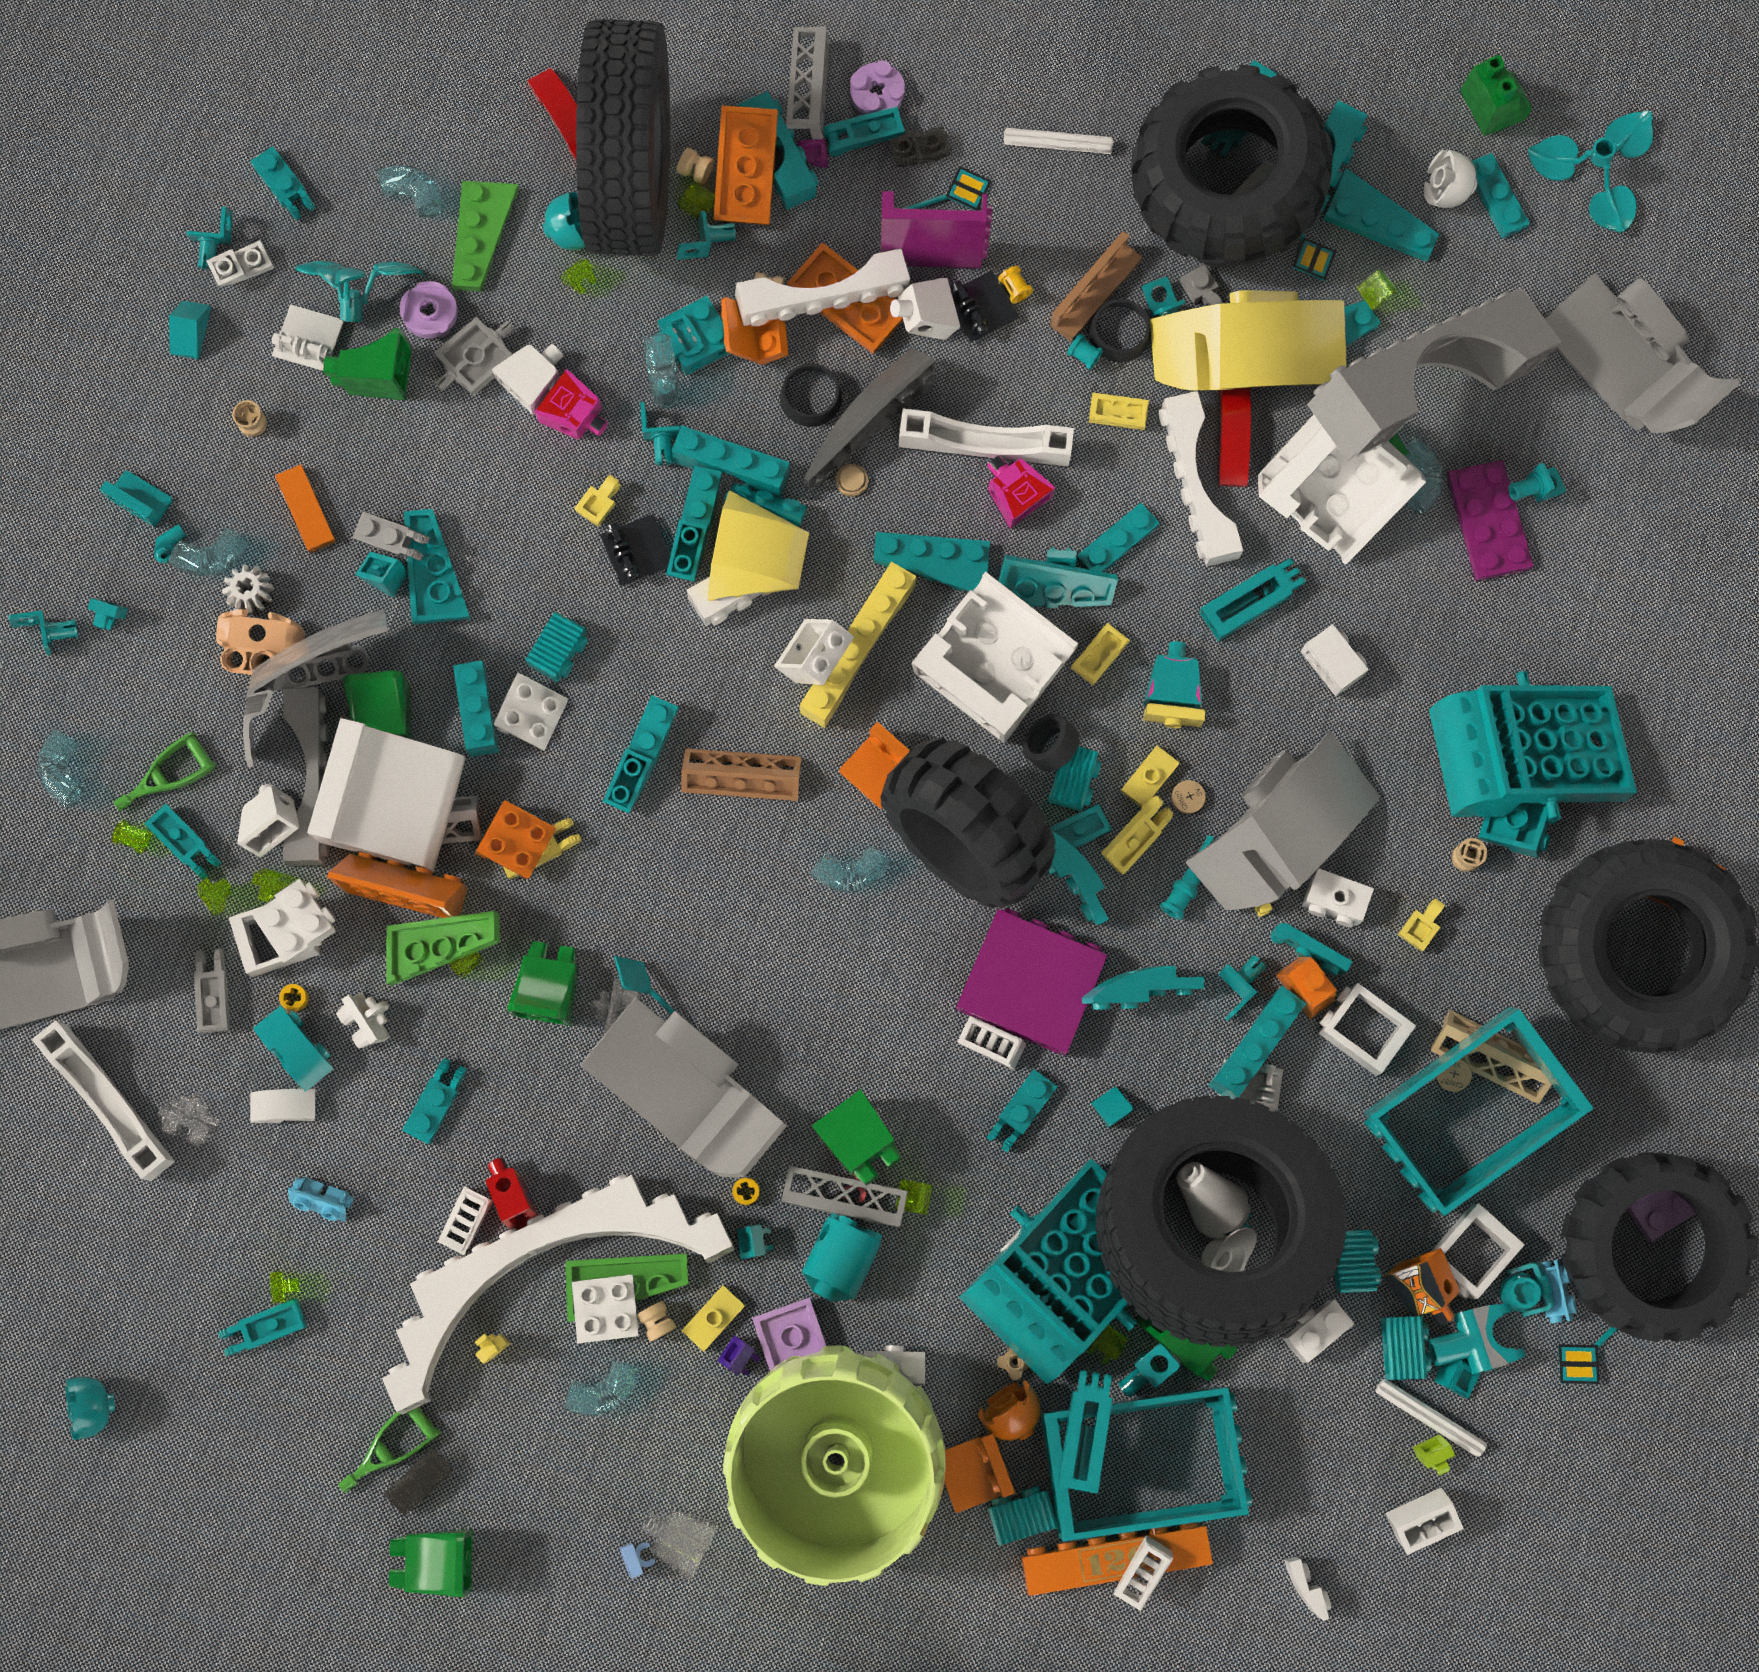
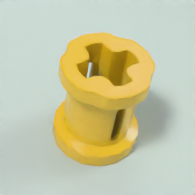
[998,265,1034,304]

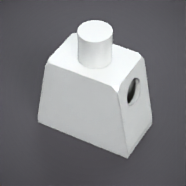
[890,278,960,340]
[492,344,563,415]
[238,784,299,858]

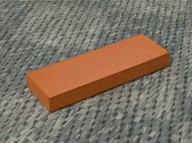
[275,464,336,553]

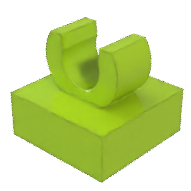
[1413,1434,1455,1476]

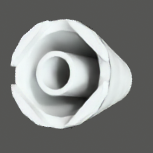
[1177,1162,1250,1239]

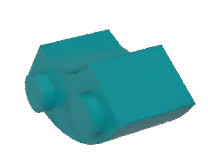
[253,1005,334,1092]

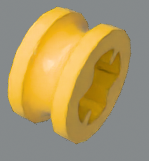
[279,984,309,1012]
[732,1178,760,1205]

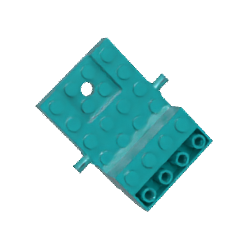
[1429,671,1637,821]
[959,1158,1179,1384]

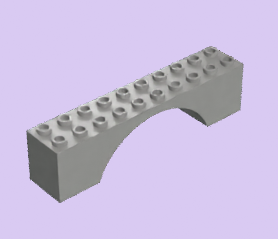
[1307,288,1562,462]

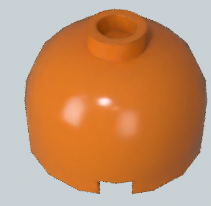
[978,1381,1041,1441]

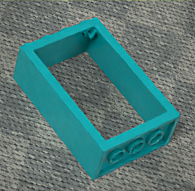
[1363,1007,1594,1216]
[1040,1386,1252,1542]

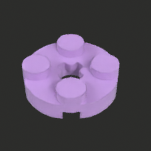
[850,60,905,115]
[400,281,458,339]

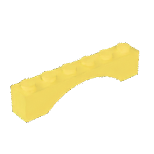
[800,562,916,728]

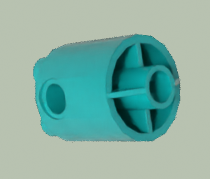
[801,1213,883,1302]

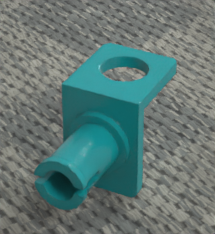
[186,206,233,270]
[676,211,736,260]
[1142,276,1186,317]
[640,401,681,466]
[1508,463,1566,503]
[8,610,78,656]
[1218,956,1266,1021]
[1118,1343,1180,1398]

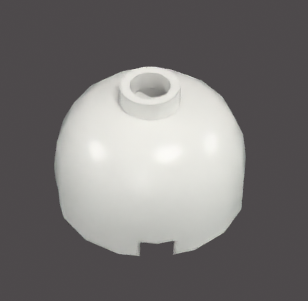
[1424,150,1477,208]

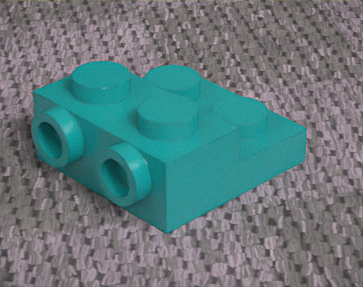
[1478,803,1556,858]

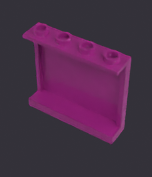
[881,191,992,269]
[955,908,1107,1056]

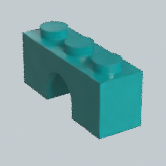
[453,660,500,757]

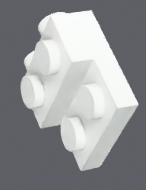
[251,879,336,965]

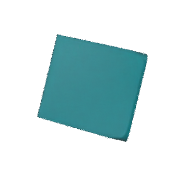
[1091,1086,1134,1128]
[1435,1360,1481,1400]

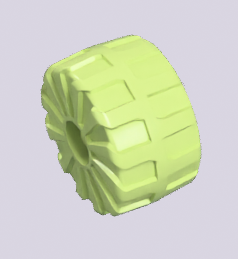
[723,1345,946,1586]

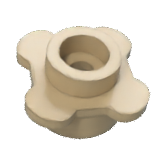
[997,1348,1030,1380]

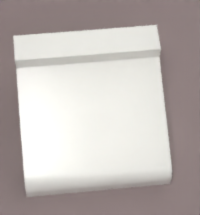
[1258,414,1426,564]
[912,572,1078,744]
[307,718,466,871]

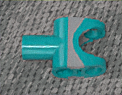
[1428,1304,1526,1375]

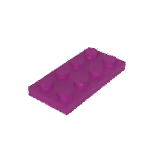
[1446,460,1533,581]

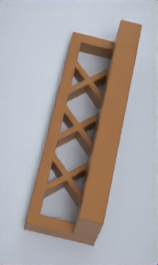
[1050,231,1142,342]
[681,748,801,801]

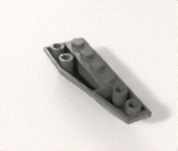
[804,348,936,490]

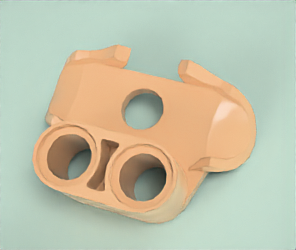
[216,609,305,675]

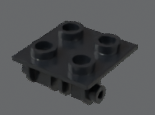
[951,270,1020,343]
[600,514,670,586]

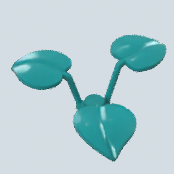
[1528,111,1653,233]
[295,261,425,322]

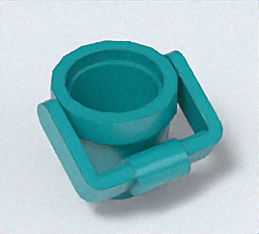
[1499,1262,1554,1317]

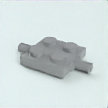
[434,317,515,396]

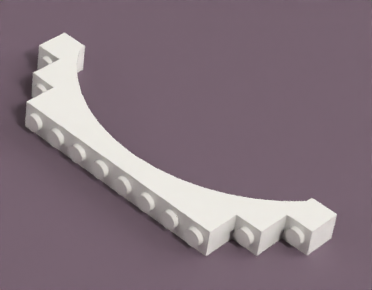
[382,1174,735,1414]

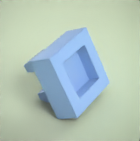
[619,1542,655,1578]

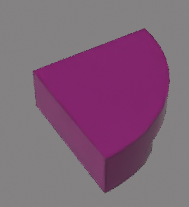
[797,137,828,168]

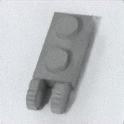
[352,511,429,561]
[194,948,230,1034]

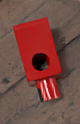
[485,1157,539,1231]

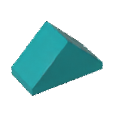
[169,300,211,360]
[355,551,408,598]

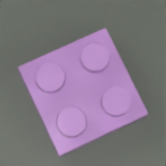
[1627,1190,1696,1243]
[752,1297,826,1371]

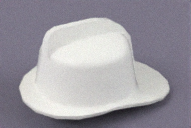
[1201,1228,1257,1272]

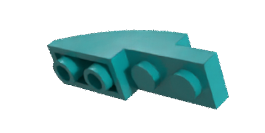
[666,465,723,582]
[602,695,680,814]
[1048,831,1109,925]
[1082,965,1204,1010]

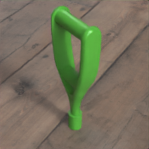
[113,732,216,811]
[338,1407,441,1493]

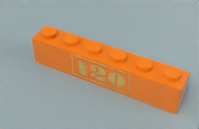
[1021,1522,1213,1596]

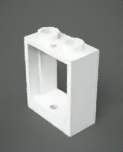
[774,619,854,685]
[229,905,322,978]
[1318,983,1416,1076]
[1431,1203,1525,1300]

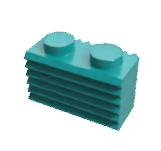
[525,612,588,683]
[1047,746,1102,812]
[1334,1230,1381,1294]
[1381,1316,1431,1380]
[987,1486,1058,1546]

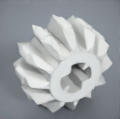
[222,565,274,615]

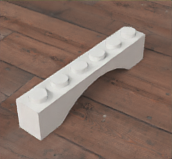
[735,249,910,326]
[1159,391,1243,567]
[899,408,1074,467]
[32,1020,175,1181]

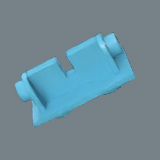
[288,1177,354,1222]
[1539,1259,1577,1323]

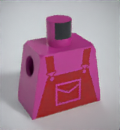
[535,369,608,439]
[987,455,1055,529]

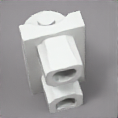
[336,993,390,1048]

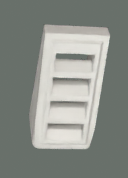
[957,1016,1026,1070]
[438,1187,493,1255]
[1114,1536,1173,1611]

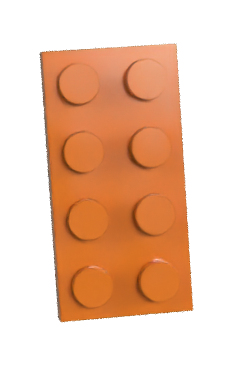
[713,105,779,226]
[787,242,904,355]

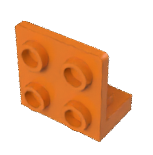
[721,297,789,365]
[839,722,910,809]
[474,800,556,879]
[944,1433,1015,1513]

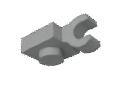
[1179,264,1222,306]

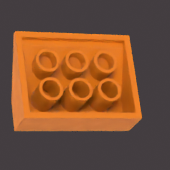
[327,852,467,918]

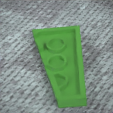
[452,181,519,292]
[386,911,500,986]
[565,1253,689,1323]

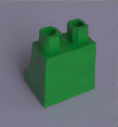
[1460,55,1532,137]
[323,328,412,401]
[343,671,411,739]
[506,941,579,1026]
[812,1089,901,1186]
[1137,1314,1238,1380]
[388,1529,473,1598]

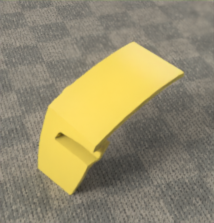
[1150,290,1347,390]

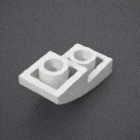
[207,240,274,287]
[250,1089,315,1123]
[1284,1557,1331,1621]

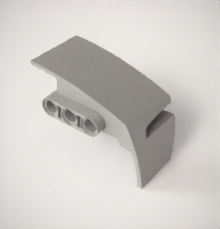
[1544,273,1741,433]
[243,610,388,768]
[1185,731,1380,910]
[0,899,129,1030]
[580,997,787,1178]

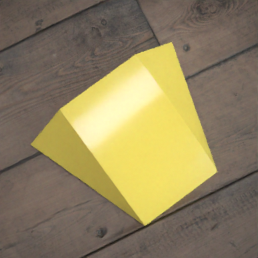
[707,490,809,601]

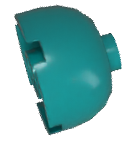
[543,192,586,251]
[65,1376,115,1441]

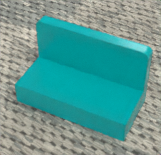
[99,470,173,528]

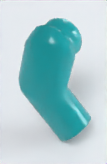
[154,524,187,564]

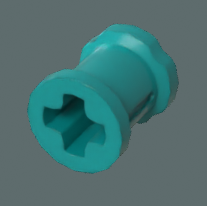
[1066,333,1104,371]

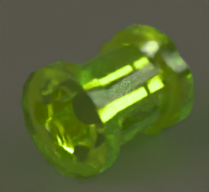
[112,819,152,855]

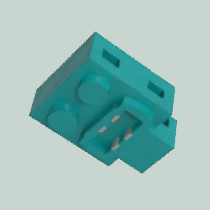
[651,295,729,376]

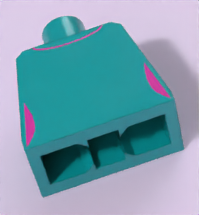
[1143,641,1202,709]

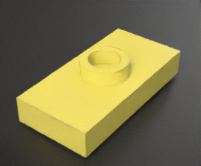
[1088,393,1149,430]
[1071,623,1130,686]
[1143,703,1205,729]
[1120,745,1179,808]
[682,1285,745,1351]

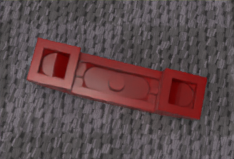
[527,68,577,161]
[1218,387,1251,487]

